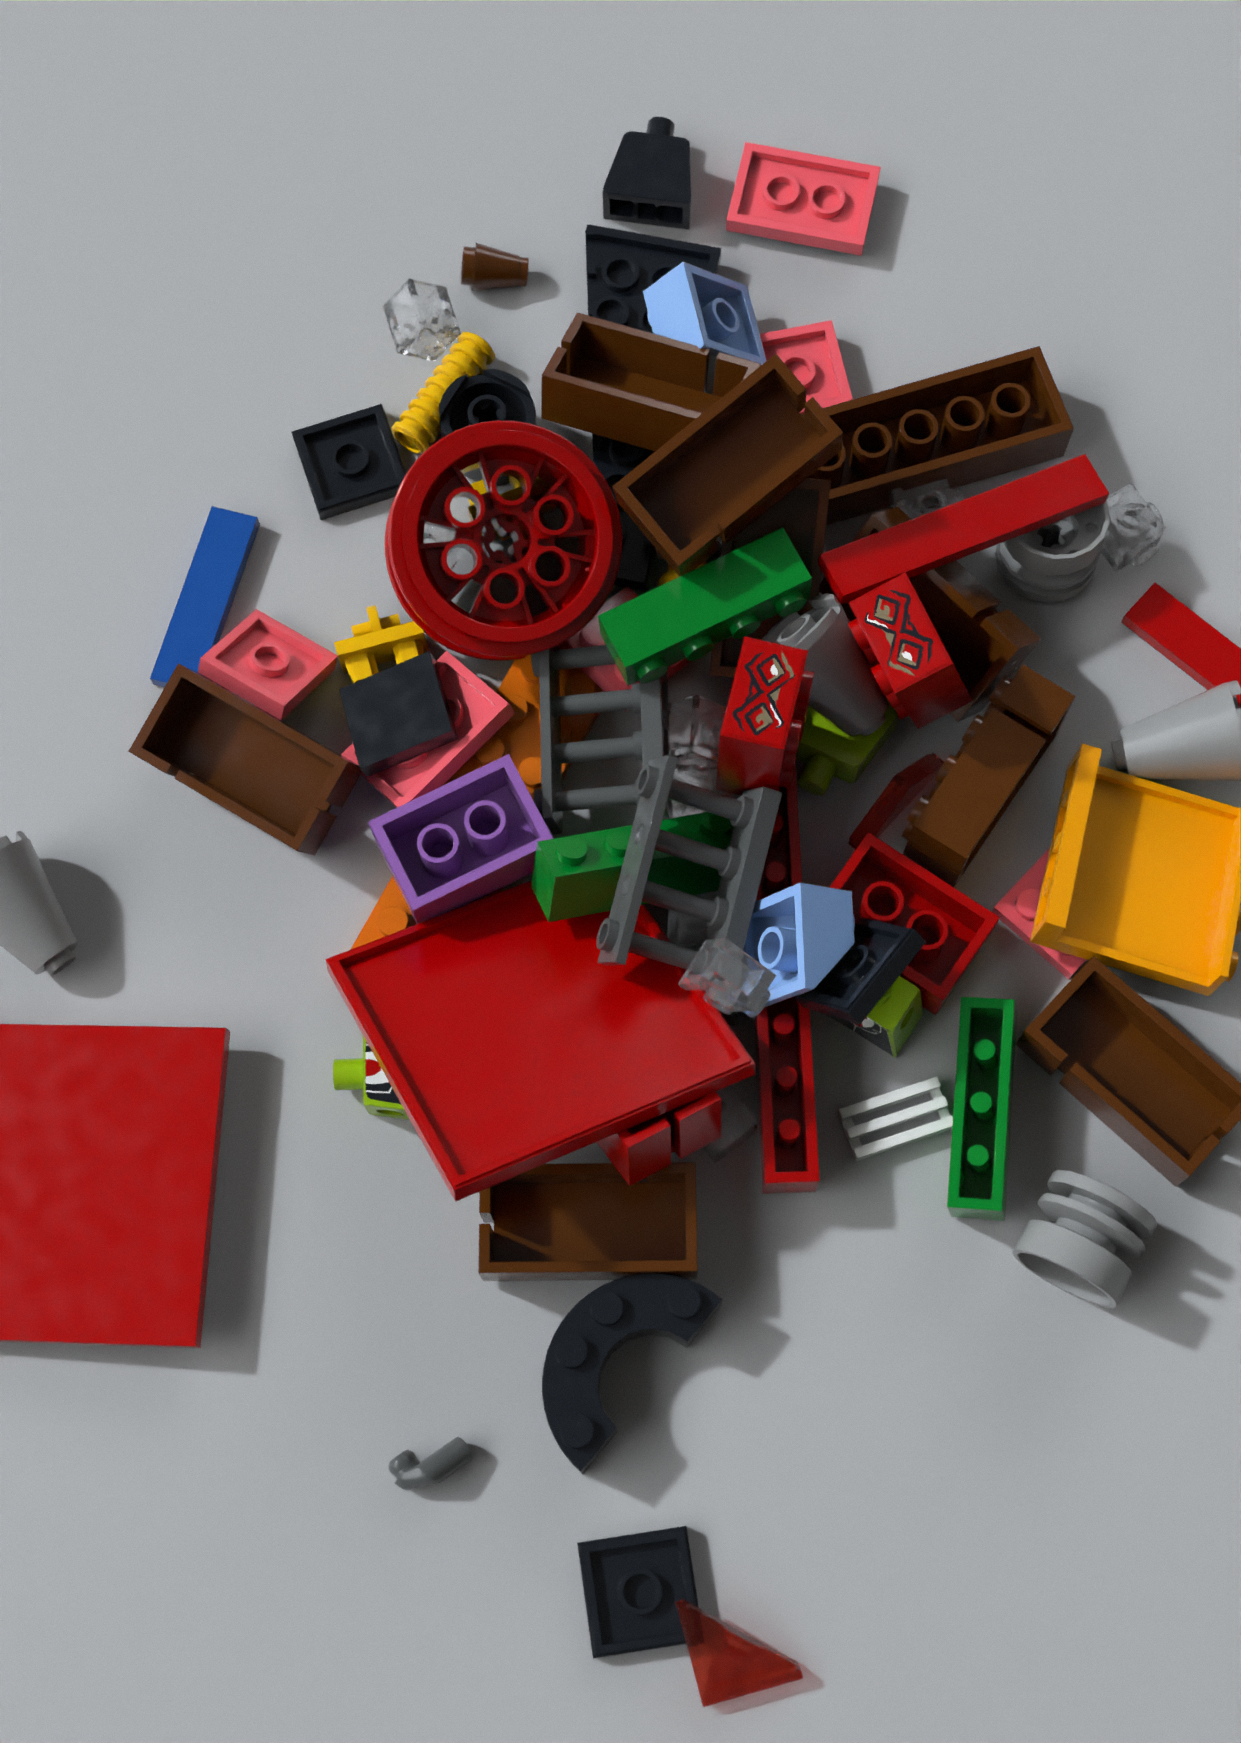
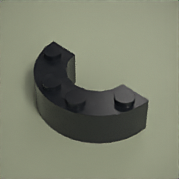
[542,1273,723,1475]

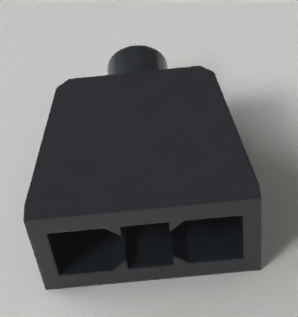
[602,116,691,230]

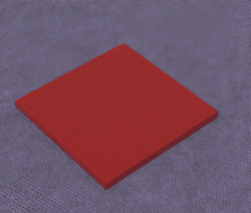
[326,880,755,1202]
[0,1024,230,1348]

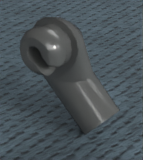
[388,1437,473,1491]

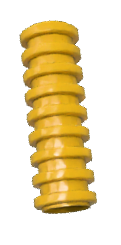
[391,332,495,454]

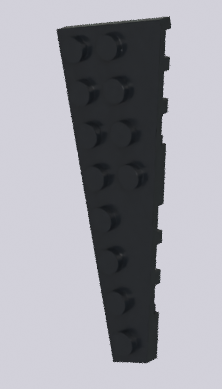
[585,224,721,591]

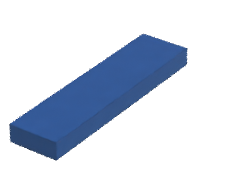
[150,506,260,688]

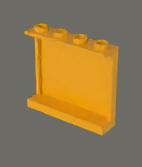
[1030,743,1241,996]

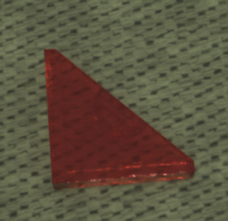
[848,752,944,850]
[676,1600,803,1707]

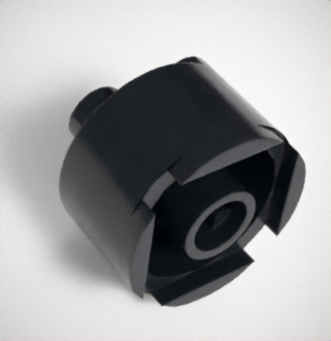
[439,369,537,486]

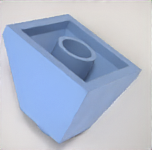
[643,262,767,365]
[740,883,855,1012]

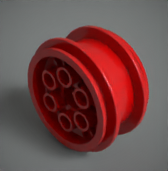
[385,420,622,661]

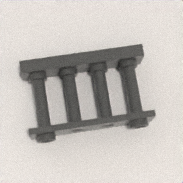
[531,645,673,835]
[596,755,782,997]

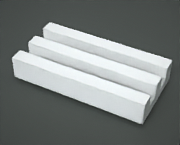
[838,1076,953,1161]

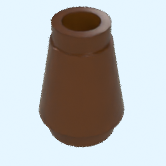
[461,243,529,290]

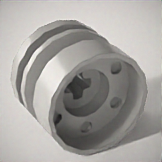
[995,501,1110,602]
[1012,1170,1157,1308]

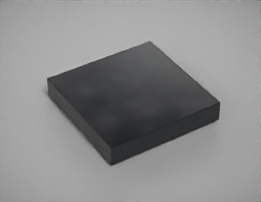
[291,404,406,520]
[339,651,458,777]
[794,916,926,1025]
[577,1526,704,1658]

